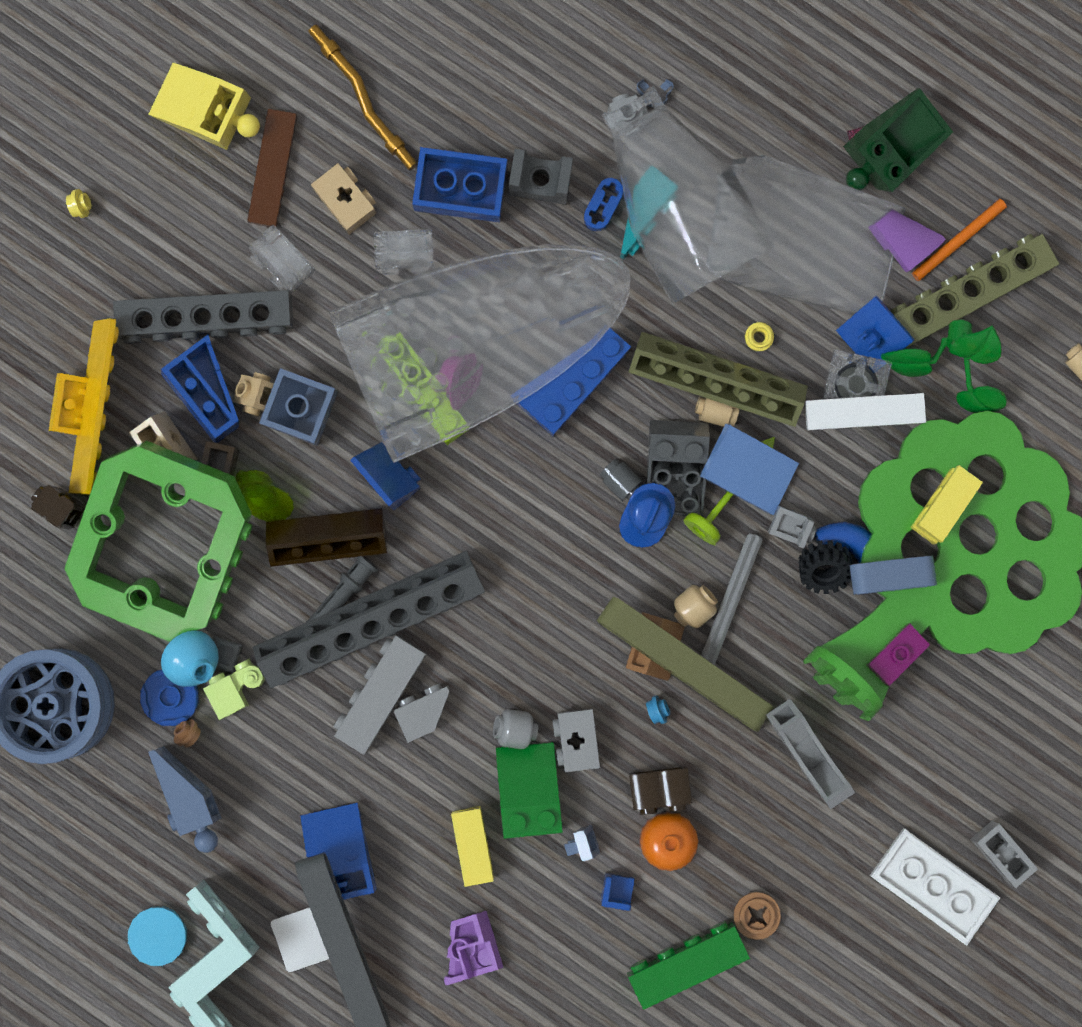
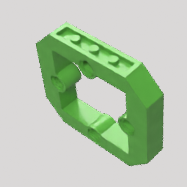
[64,441,253,642]

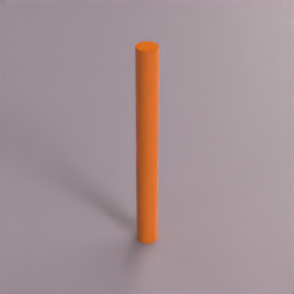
[912,199,1007,281]

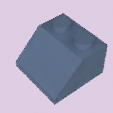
[259,368,338,446]

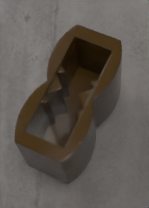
[629,766,692,815]

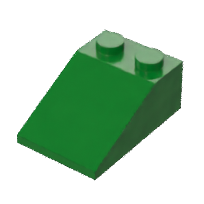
[496,742,563,839]

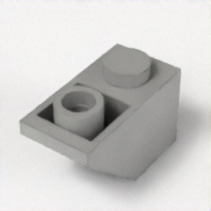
[393,683,450,743]

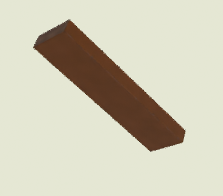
[247,109,297,228]

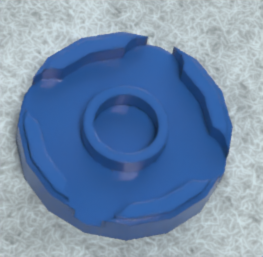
[140,669,199,726]

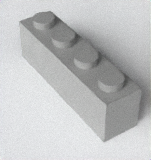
[333,635,427,755]

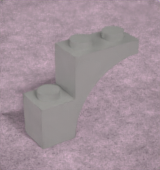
[766,699,855,809]

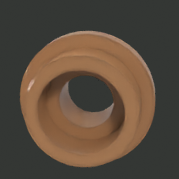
[174,719,201,748]

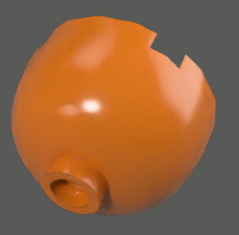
[639,811,698,871]

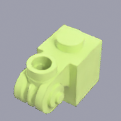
[203,659,265,720]

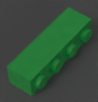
[627,921,750,1010]

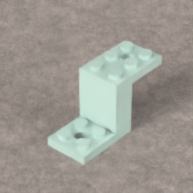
[168,880,260,1027]

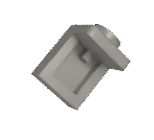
[768,505,816,549]

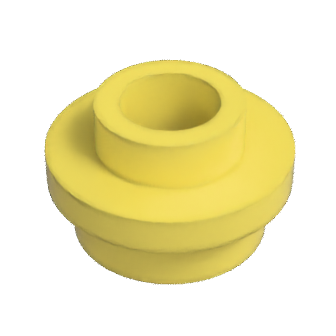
[66,189,92,218]
[745,322,774,352]

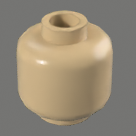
[674,585,718,628]

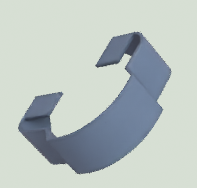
[636,79,674,108]

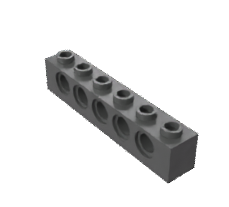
[113,290,293,344]

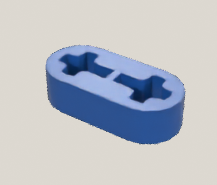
[584,178,623,232]

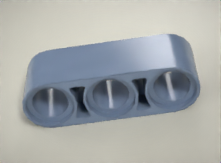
[849,556,937,595]

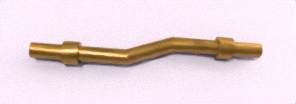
[308,24,418,171]

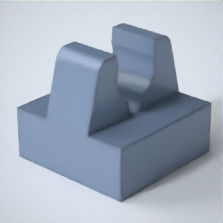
[564,825,601,861]

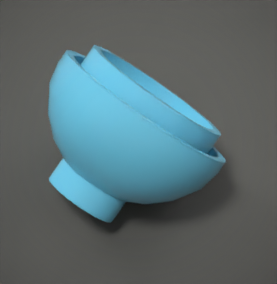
[161,631,219,687]

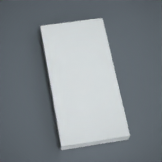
[870,828,1000,946]

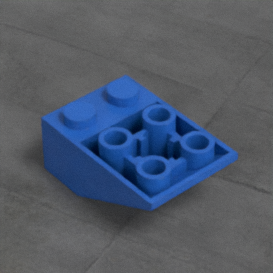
[300,802,377,900]

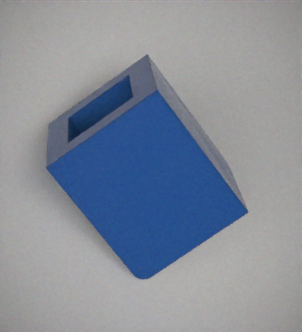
[600,873,635,911]

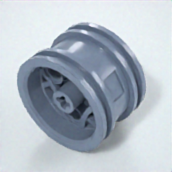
[0,648,115,764]

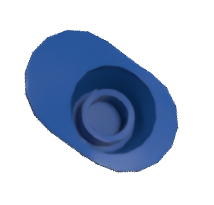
[619,483,675,548]

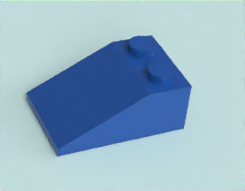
[350,442,421,511]

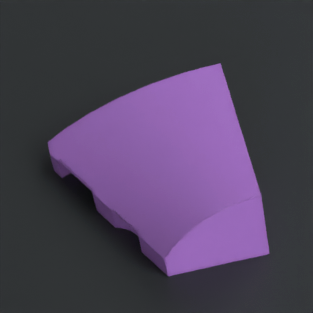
[868,209,946,272]
[444,911,503,985]

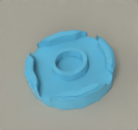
[128,906,187,966]

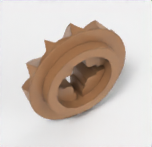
[734,892,781,940]

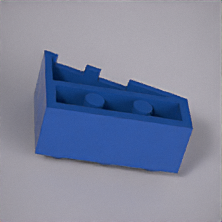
[161,335,239,443]

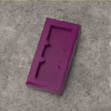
[867,623,930,686]

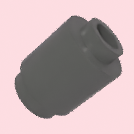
[600,459,643,502]

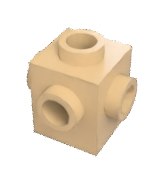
[233,372,274,416]

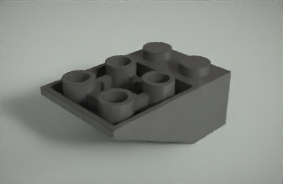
[646,420,710,517]

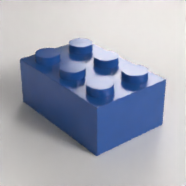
[412,147,508,223]

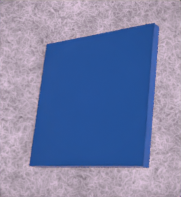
[836,295,915,373]

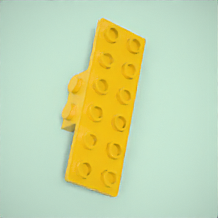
[49,318,119,495]

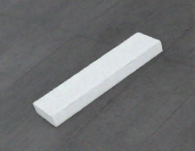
[805,393,926,431]

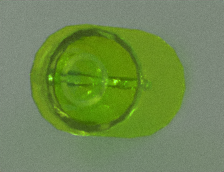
[236,470,294,521]

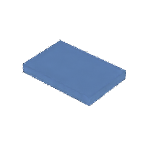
[700,424,799,515]

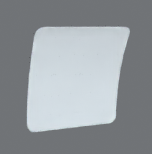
[270,907,329,972]

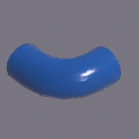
[815,522,872,564]

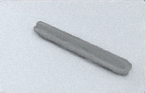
[701,533,763,665]

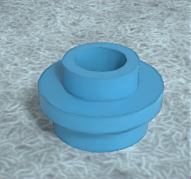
[646,695,670,724]

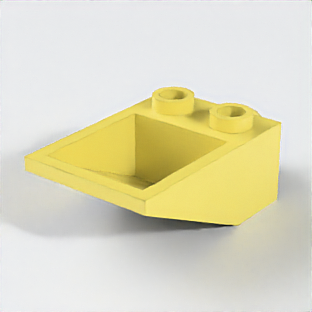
[149,63,260,150]

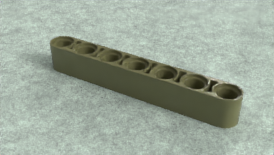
[596,596,774,732]

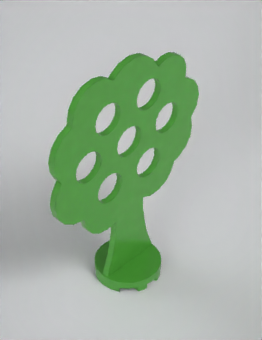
[803,411,1082,721]

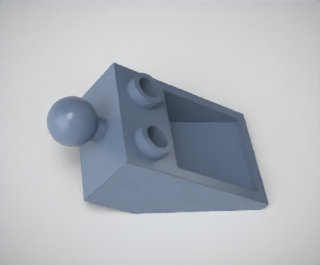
[148,746,222,853]

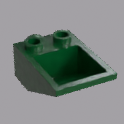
[843,88,953,192]

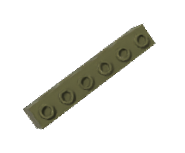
[890,234,1059,350]
[628,332,808,427]

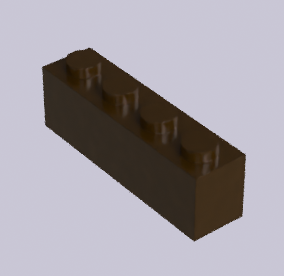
[266,508,387,567]

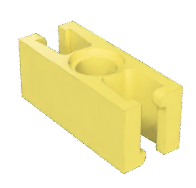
[910,465,983,545]
[451,806,494,887]

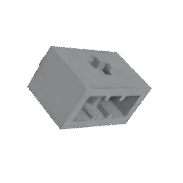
[553,708,600,772]
[970,820,1038,888]

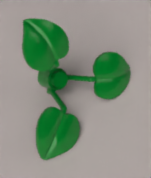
[881,320,1007,413]

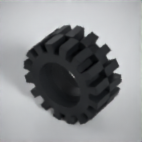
[798,540,852,594]

